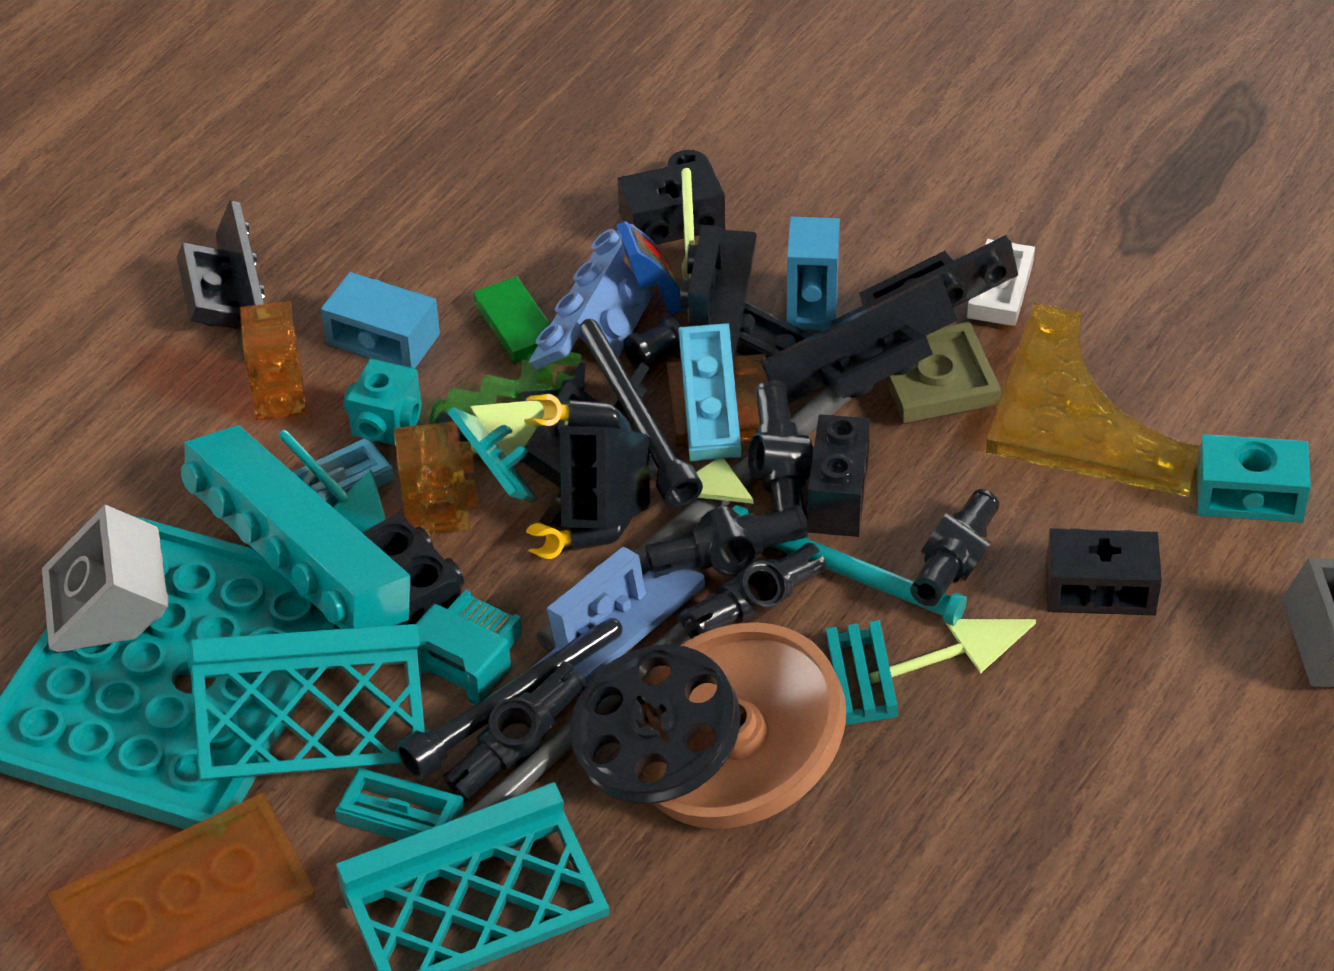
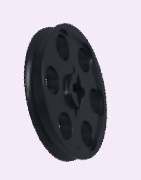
[570,644,741,804]

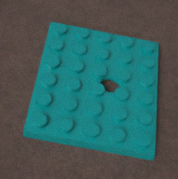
[0,515,340,840]

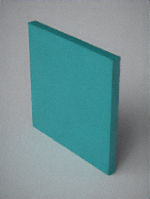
[447,407,538,504]

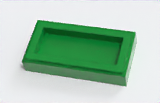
[473,276,551,364]

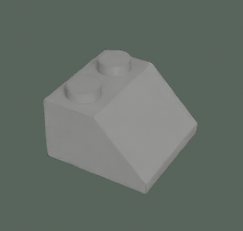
[42,505,168,652]

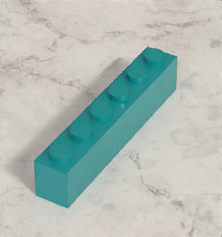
[181,425,410,629]

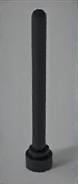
[580,319,703,508]
[396,618,623,781]

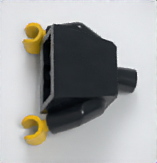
[524,394,657,559]

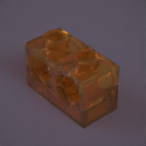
[240,301,306,421]
[394,421,478,535]

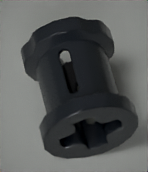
[623,315,682,375]

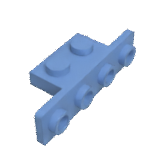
[529,224,653,370]
[526,547,705,683]

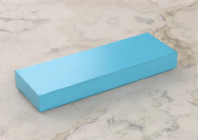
[679,323,741,461]

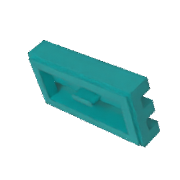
[826,620,898,725]
[335,767,464,840]

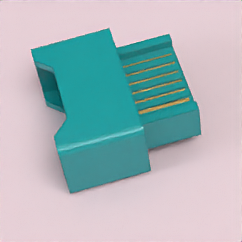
[404,590,522,705]

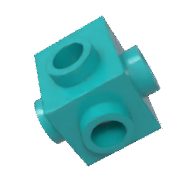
[343,358,422,446]

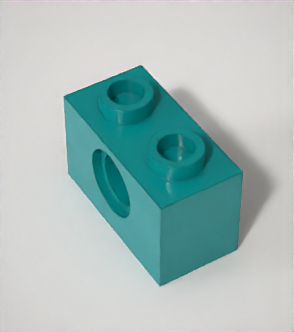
[1196,434,1311,523]

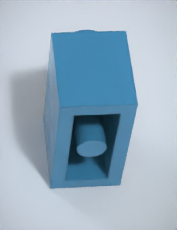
[787,217,840,331]
[321,272,440,368]

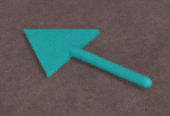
[279,430,386,532]

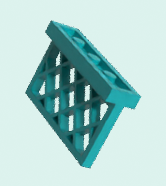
[187,624,425,781]
[337,782,609,971]

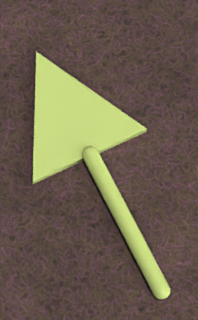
[681,168,695,320]
[407,401,544,493]
[696,458,754,504]
[869,619,1036,684]

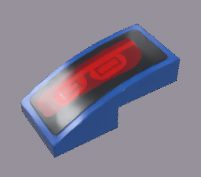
[616,221,687,315]

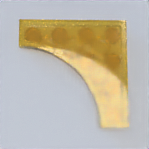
[986,303,1200,497]

